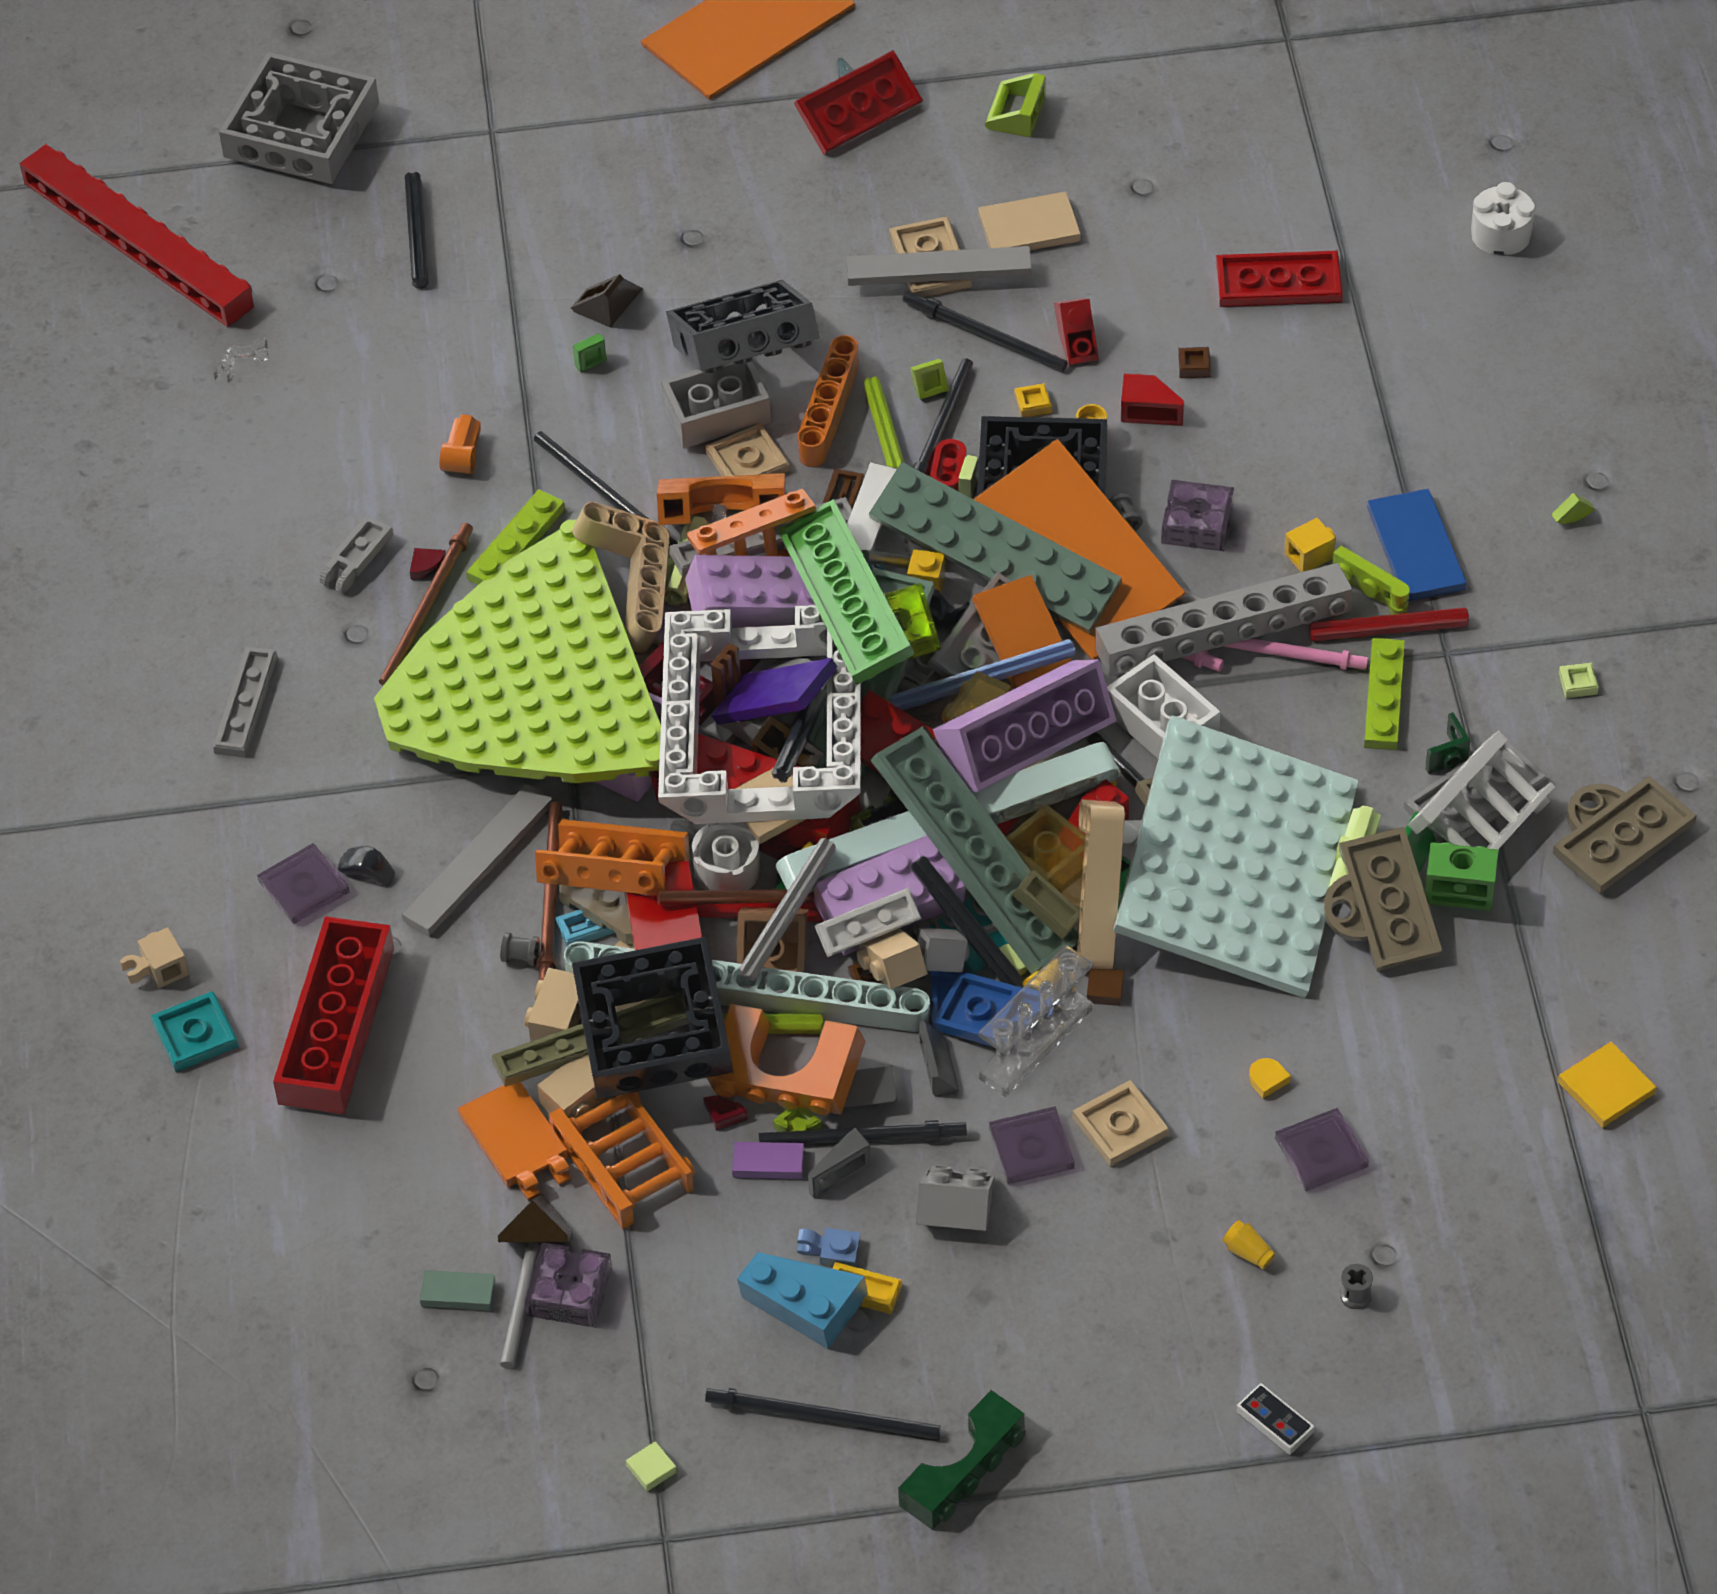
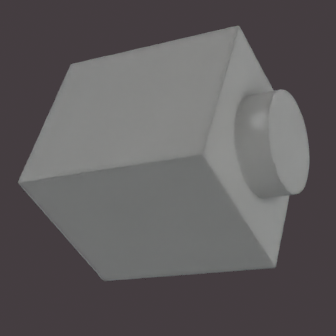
[916,928,970,973]

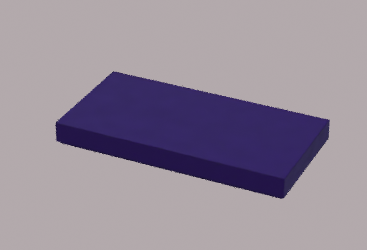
[711,658,838,725]

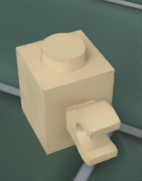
[120,927,189,989]

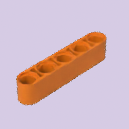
[798,335,859,467]

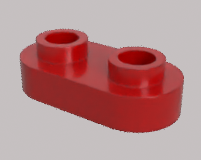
[930,439,967,491]

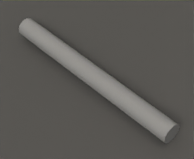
[500,1242,541,1369]

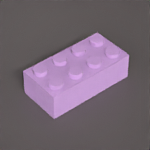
[685,555,815,628]
[814,835,966,956]

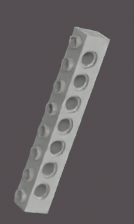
[1096,563,1352,677]

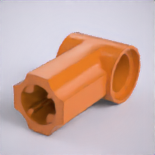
[439,414,481,474]

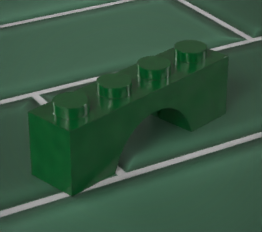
[898,1390,1026,1530]

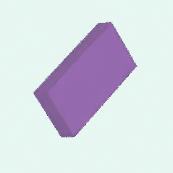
[732,1142,804,1179]

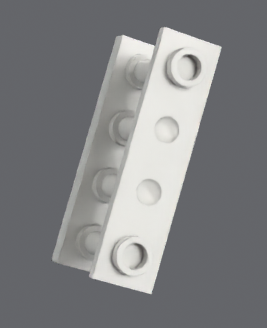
[1408,730,1555,849]

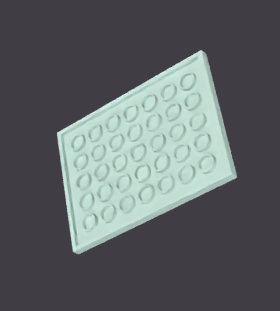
[1113,715,1358,998]

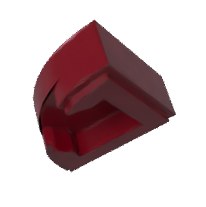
[410,548,446,579]
[703,1095,748,1131]

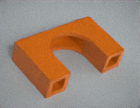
[657,473,786,525]
[707,1004,866,1115]

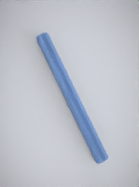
[890,639,1076,711]

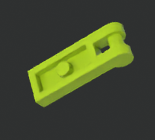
[1333,545,1410,614]

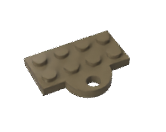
[1553,776,1697,894]
[1323,827,1443,972]

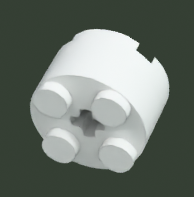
[1471,182,1535,255]
[692,822,761,890]

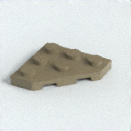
[559,885,633,944]

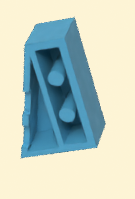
[737,1252,869,1349]

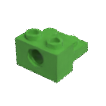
[1425,842,1498,911]

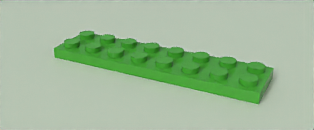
[777,499,915,685]

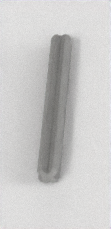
[739,838,836,981]

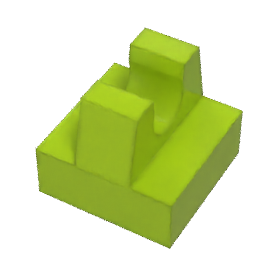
[910,359,949,399]

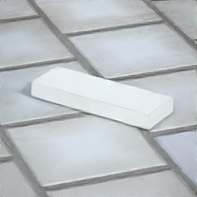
[815,887,922,957]

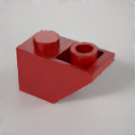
[1054,298,1099,365]

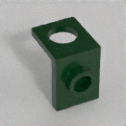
[1425,712,1470,774]

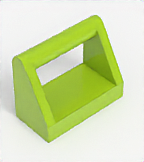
[985,73,1046,137]

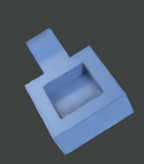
[797,1228,860,1267]

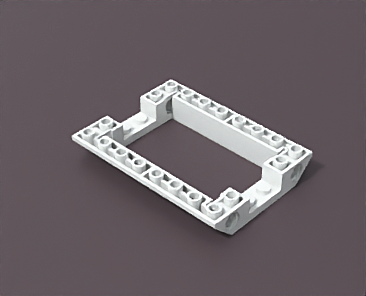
[658,605,861,824]

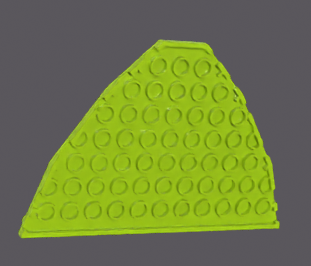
[374,519,661,783]

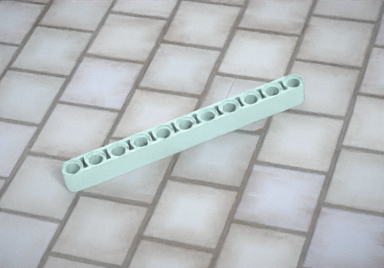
[776,742,1121,893]
[564,941,930,1032]

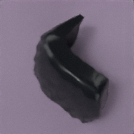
[928,589,970,628]
[338,846,395,886]

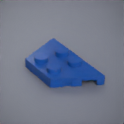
[930,971,1052,1047]

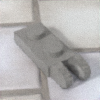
[319,516,394,593]

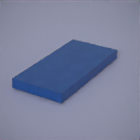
[1367,488,1466,601]

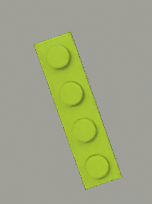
[466,489,565,585]
[1364,638,1405,750]

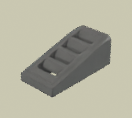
[808,1128,871,1198]

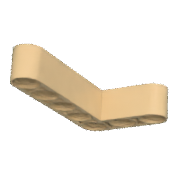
[572,502,670,653]
[1076,800,1125,970]

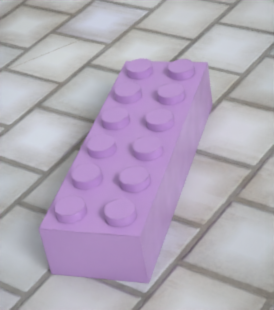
[933,660,1116,792]

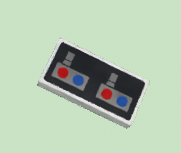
[1236,1383,1315,1455]

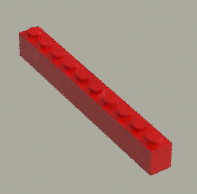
[19,144,254,328]

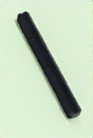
[405,172,429,288]
[772,689,827,783]
[910,856,1024,988]

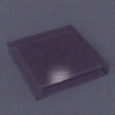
[257,843,350,925]
[989,1106,1075,1184]
[1275,1108,1369,1191]

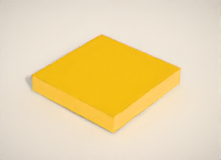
[1557,1041,1657,1128]

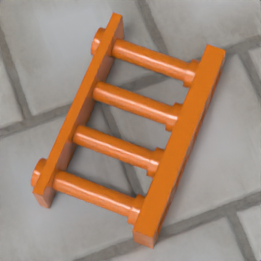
[686,488,816,557]
[535,819,690,896]
[549,1092,695,1230]

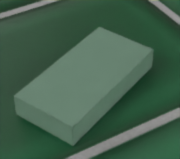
[420,1270,495,1311]

